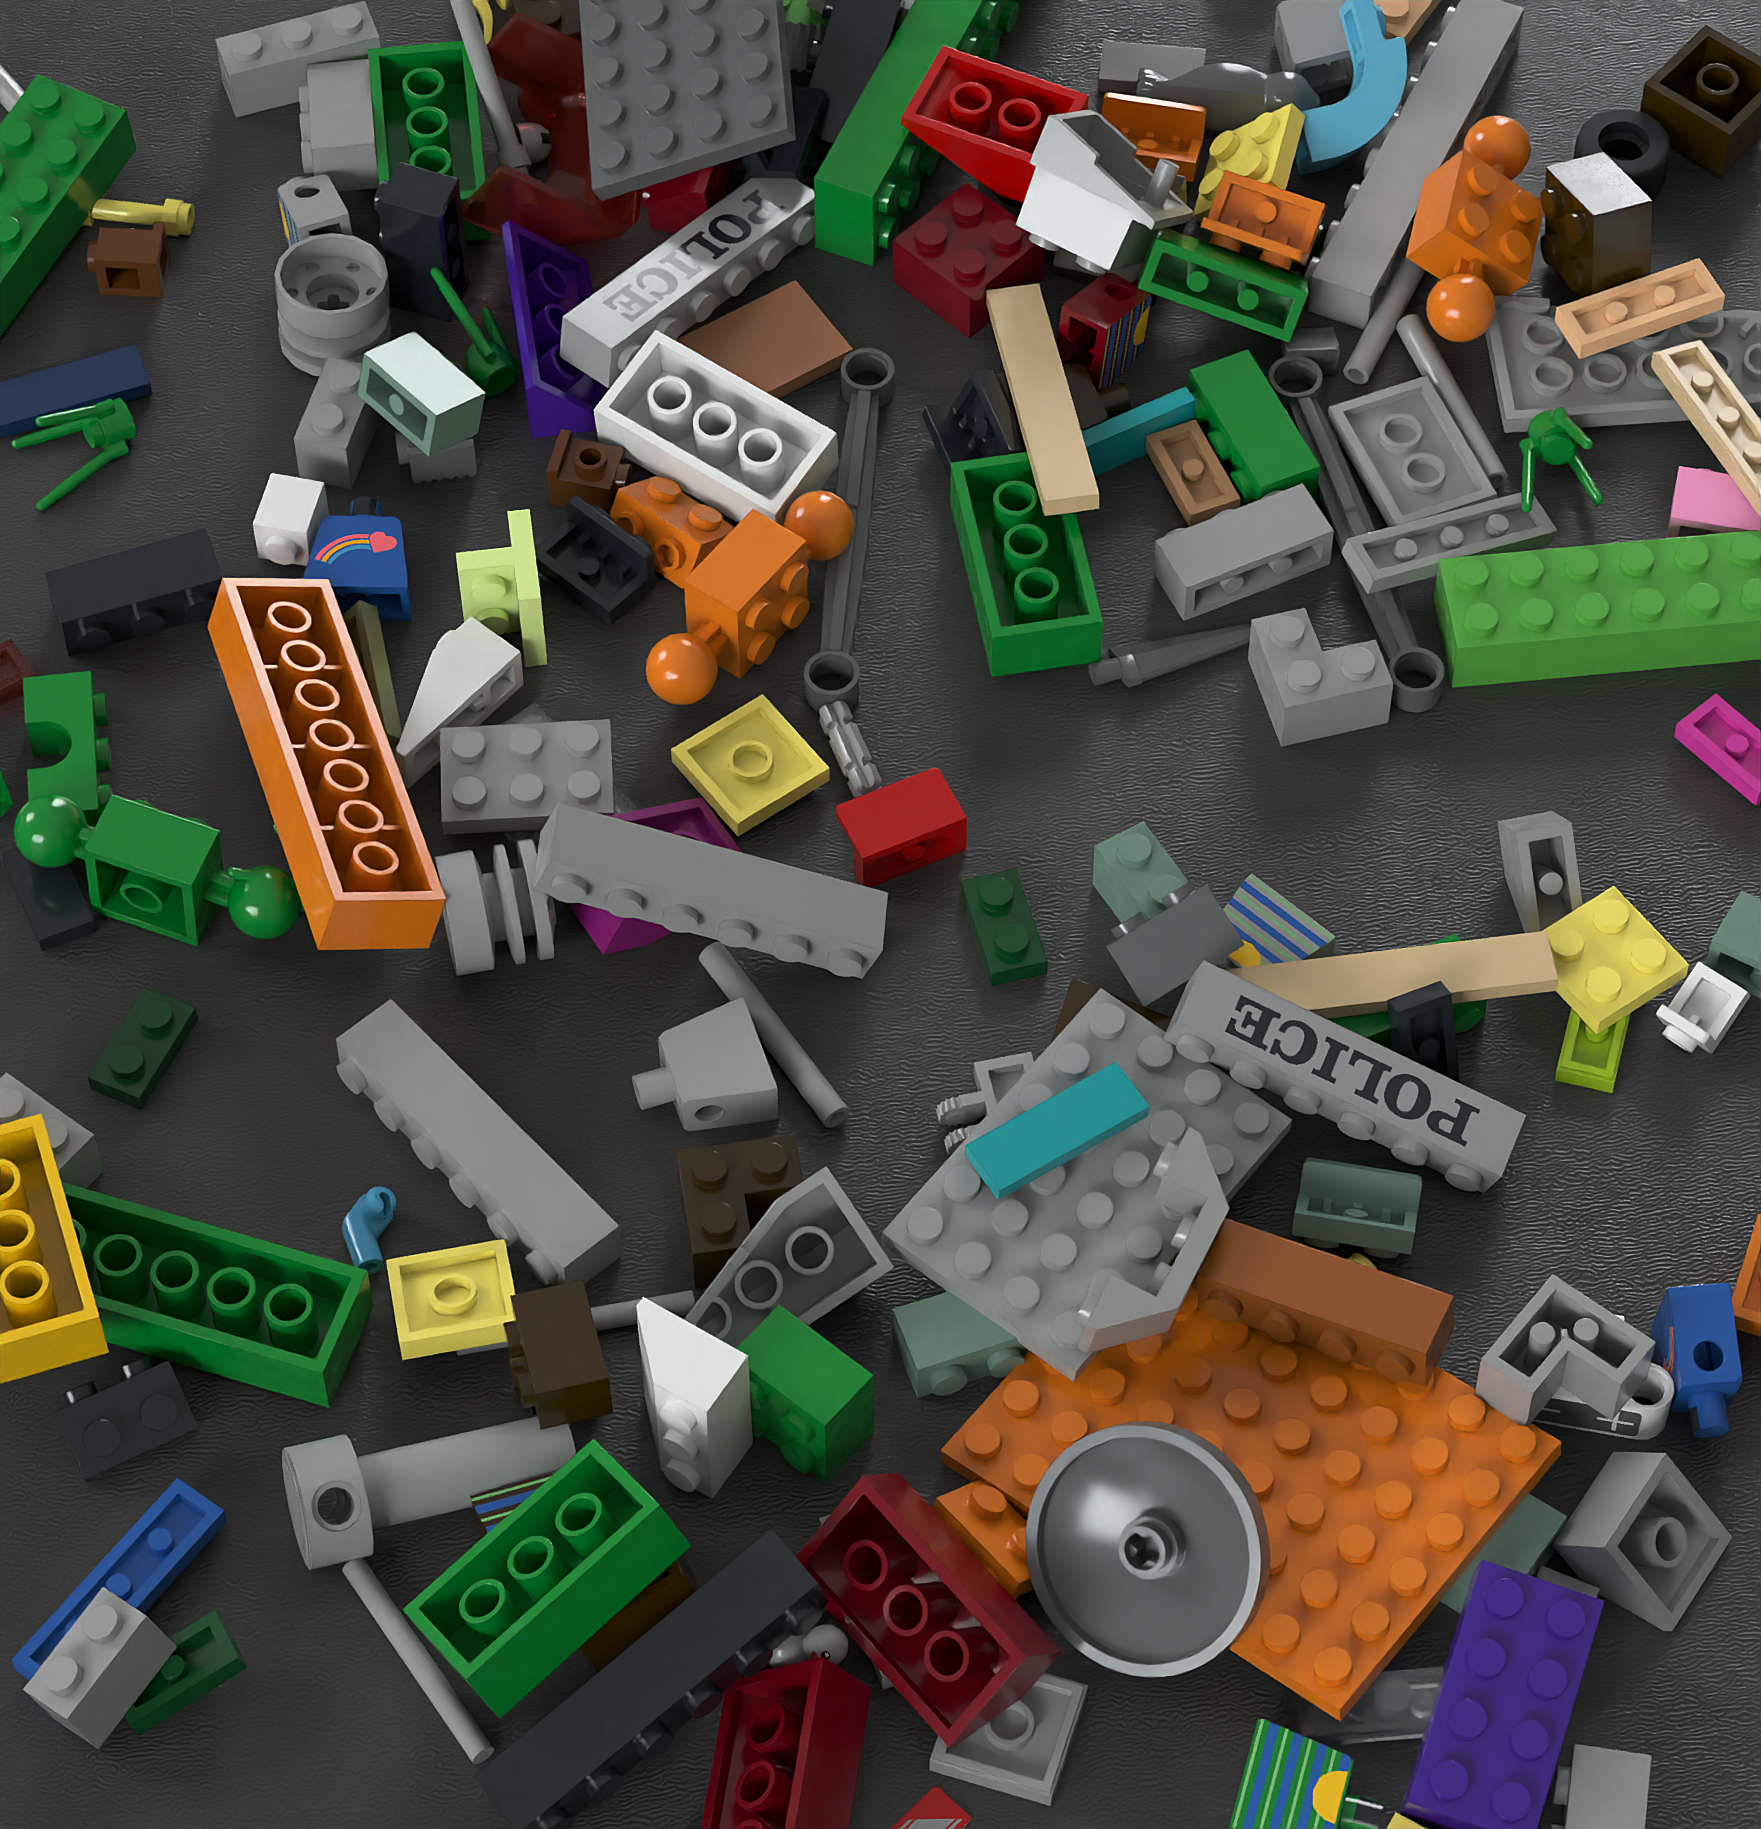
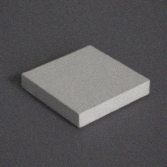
[929,1672,1088,1806]

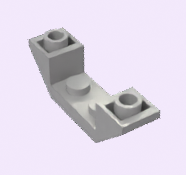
[1075,1127,1230,1353]

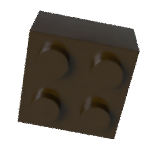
[1640,25,1761,177]
[1540,152,1652,298]

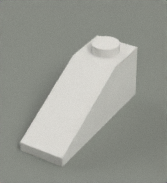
[396,616,524,789]

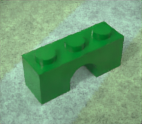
[23,671,113,828]

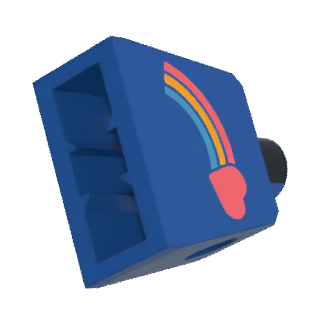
[302,497,412,621]
[1651,1282,1742,1438]

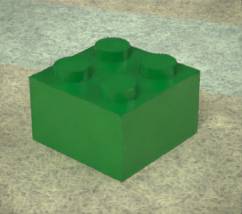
[736,1305,874,1483]

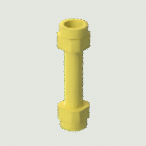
[82,198,195,237]

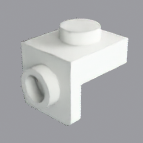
[1656,961,1750,1054]

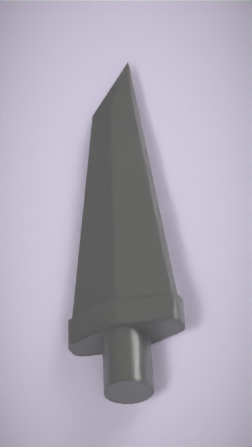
[1089,624,1251,687]

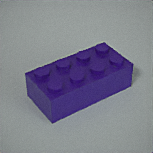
[1399,1560,1605,1829]

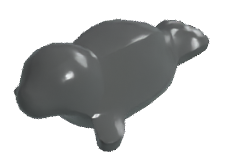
[1136,63,1320,134]

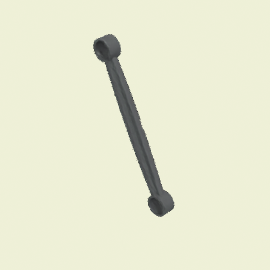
[804,348,895,712]
[1268,356,1444,712]

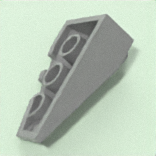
[684,1166,894,1349]

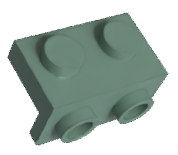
[1291,1157,1423,1258]

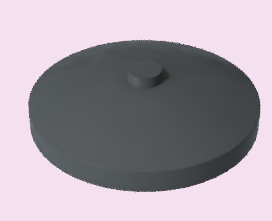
[1026,1421,1270,1677]

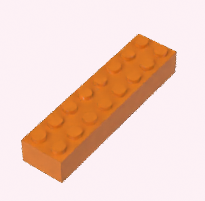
[207,578,446,950]

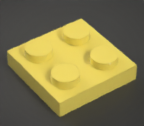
[1193,103,1305,223]
[671,694,830,836]
[1542,886,1689,1035]
[386,1239,515,1360]

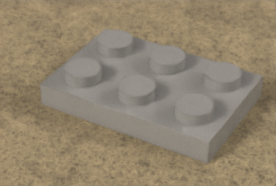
[1327,375,1497,527]
[440,719,615,835]

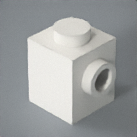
[253,473,329,566]

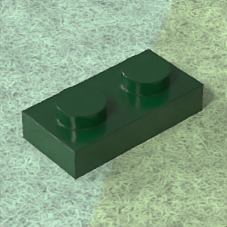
[961,868,1048,986]
[87,987,198,1110]
[125,1610,248,1735]

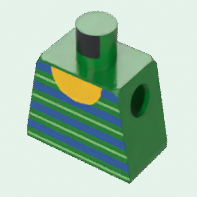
[1229,1718,1384,1829]

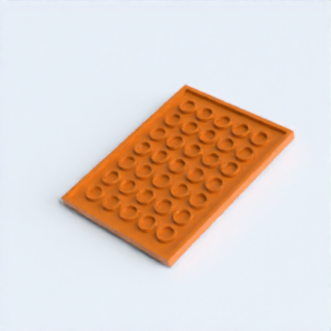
[940,1277,1561,1722]

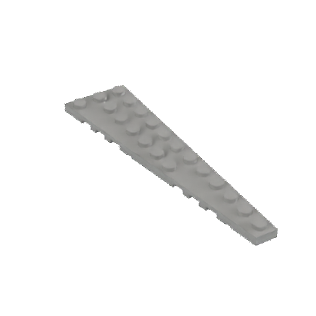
[1485,295,1761,433]

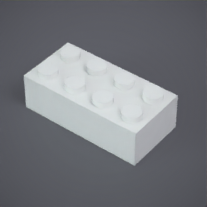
[594,330,839,527]

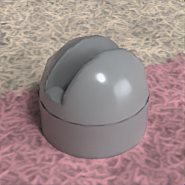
[513,123,552,164]

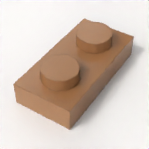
[1145,419,1241,527]

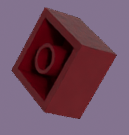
[893,182,1044,339]

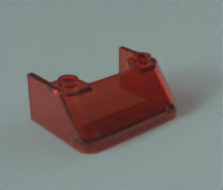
[462,12,642,247]

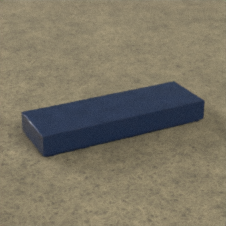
[0,344,153,438]

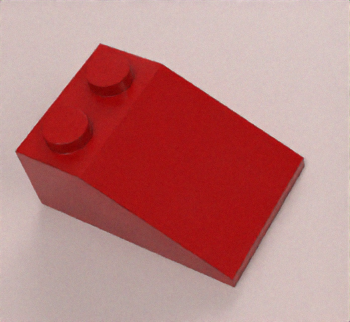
[901,45,1089,203]

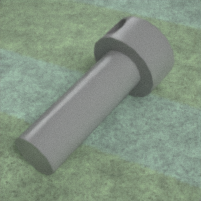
[282,1416,576,1570]

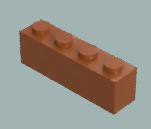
[1196,1218,1454,1387]

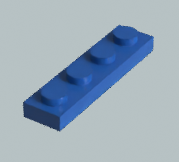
[12,1478,227,1681]

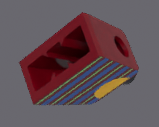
[1056,272,1157,389]

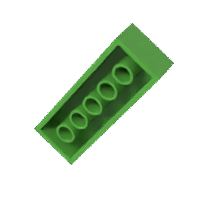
[1433,530,1761,688]

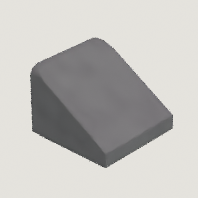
[1280,328,1340,375]

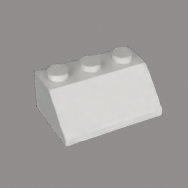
[636,1297,753,1499]

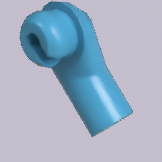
[342,1186,397,1275]

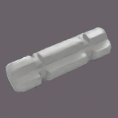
[819,700,882,798]

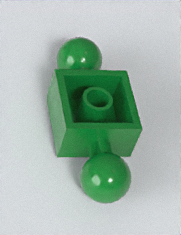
[14,794,302,947]

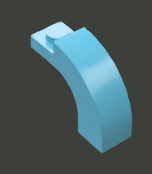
[1295,0,1407,175]

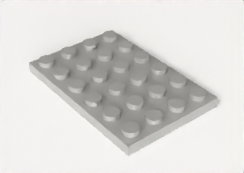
[881,988,1292,1382]

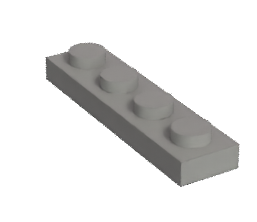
[1341,492,1558,594]

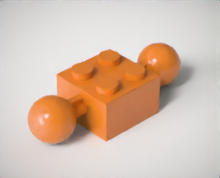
[1406,115,1543,342]
[646,491,854,705]

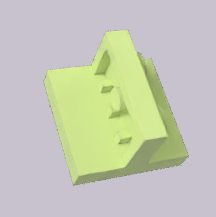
[456,509,547,667]

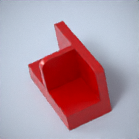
[836,768,967,888]

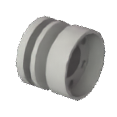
[274,233,391,376]
[434,839,557,976]

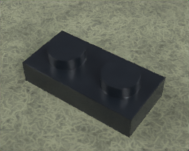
[1387,981,1460,1083]

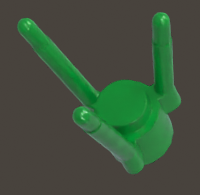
[430,267,519,396]
[11,398,136,511]
[1519,407,1604,513]

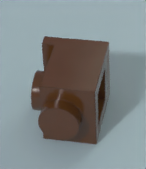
[87,222,171,298]
[546,429,633,515]

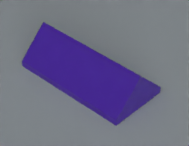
[502,220,608,439]

